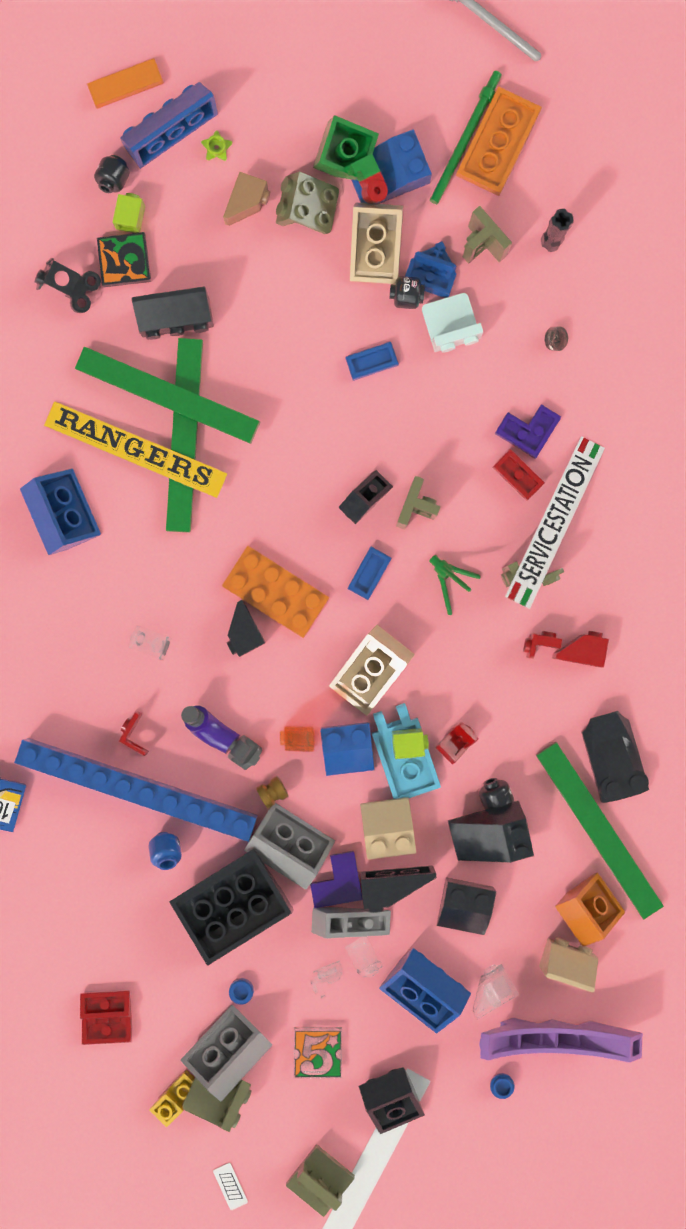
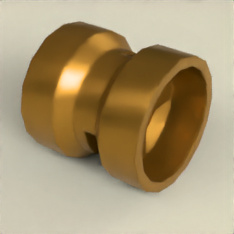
[256,775,289,809]

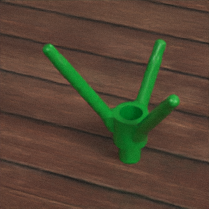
[429,555,481,615]

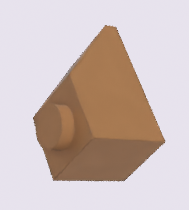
[223,171,271,226]

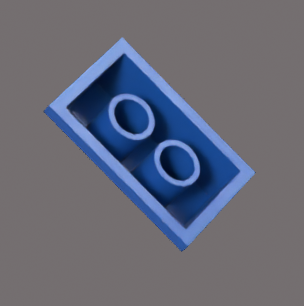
[20,468,101,556]
[379,948,472,1034]

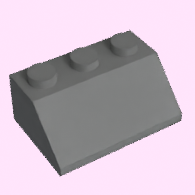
[244,803,335,890]
[180,1005,273,1102]

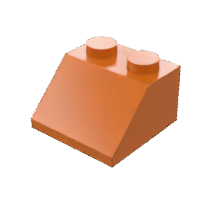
[555,872,626,947]

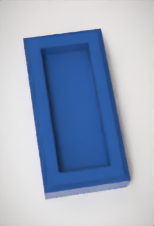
[345,342,399,381]
[347,547,392,600]

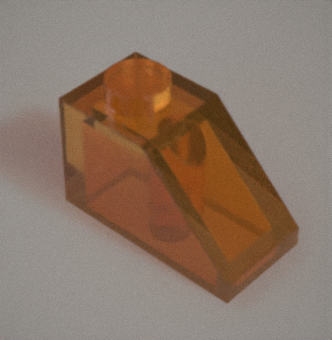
[280,724,315,752]

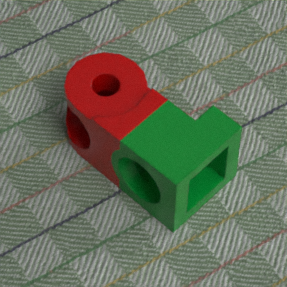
[345,153,388,204]

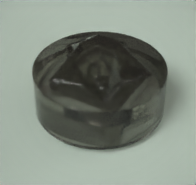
[544,326,568,351]

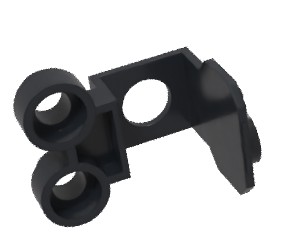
[34,258,101,314]

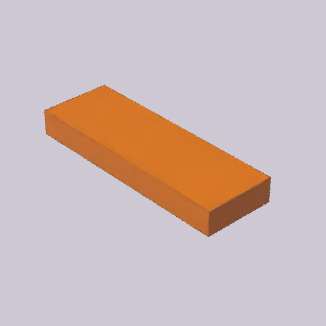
[87,58,164,109]

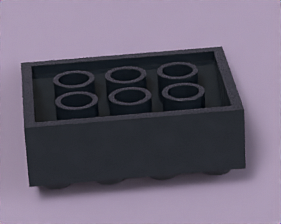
[169,849,294,966]

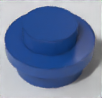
[490,1073,515,1099]

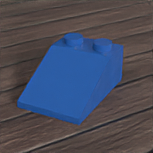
[351,129,432,204]

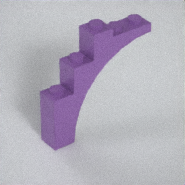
[479,1018,643,1063]

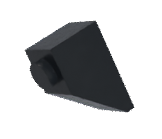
[338,470,393,525]
[226,600,266,657]

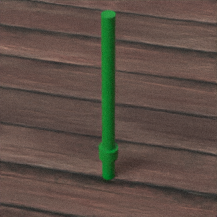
[430,70,502,205]

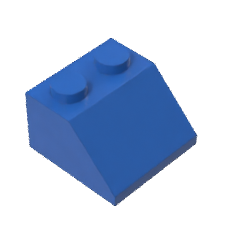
[320,722,374,776]

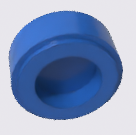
[229,978,254,1005]

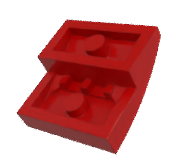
[80,991,132,1045]

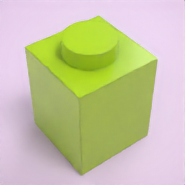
[112,193,146,233]
[392,728,429,759]

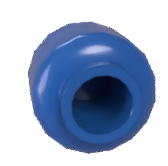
[148,832,182,870]

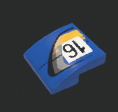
[0,778,26,832]

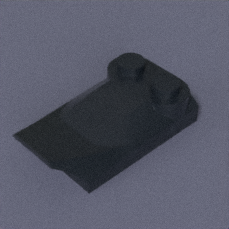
[581,711,649,803]

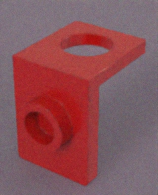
[119,711,149,756]

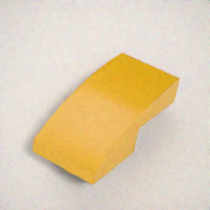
[149,1069,195,1127]

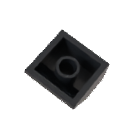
[436,877,497,935]
[359,1067,425,1134]

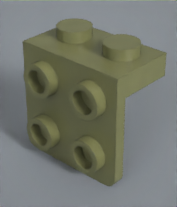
[276,171,339,234]
[501,561,565,588]
[182,1077,252,1133]

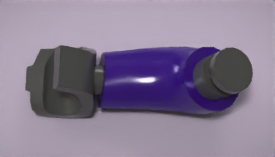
[181,705,262,770]

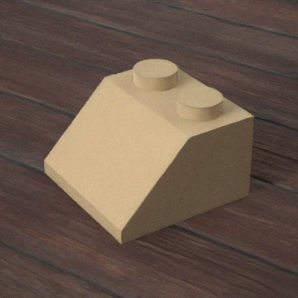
[360,797,416,860]
[539,937,598,993]

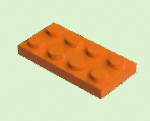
[456,86,542,196]
[222,545,330,639]

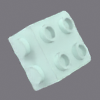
[422,293,483,353]

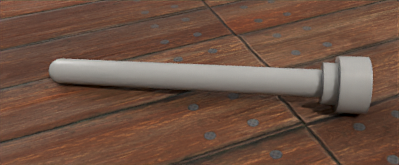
[450,0,542,62]

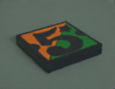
[97,232,151,288]

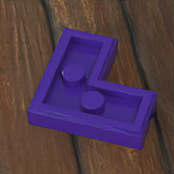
[494,404,561,459]
[310,851,363,908]

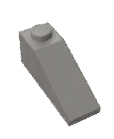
[311,907,391,939]

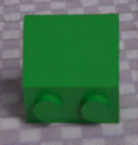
[313,115,379,181]

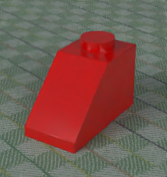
[552,631,609,668]

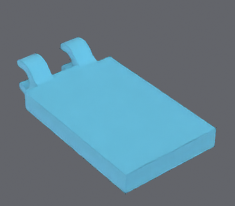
[371,703,441,799]

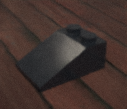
[447,800,534,863]
[360,865,437,913]

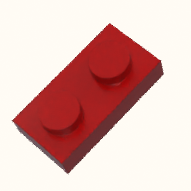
[492,449,545,501]

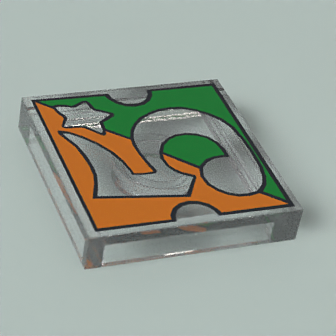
[293,1027,342,1079]

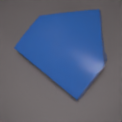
[405,241,457,298]

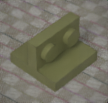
[462,206,512,264]
[396,476,441,530]
[286,1144,355,1217]

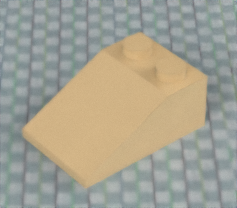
[350,202,404,284]
[329,625,415,716]

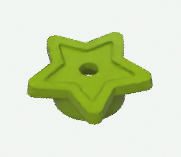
[201,131,232,161]

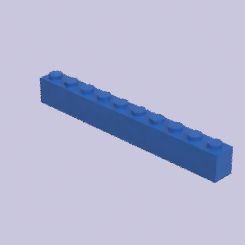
[14,738,258,842]

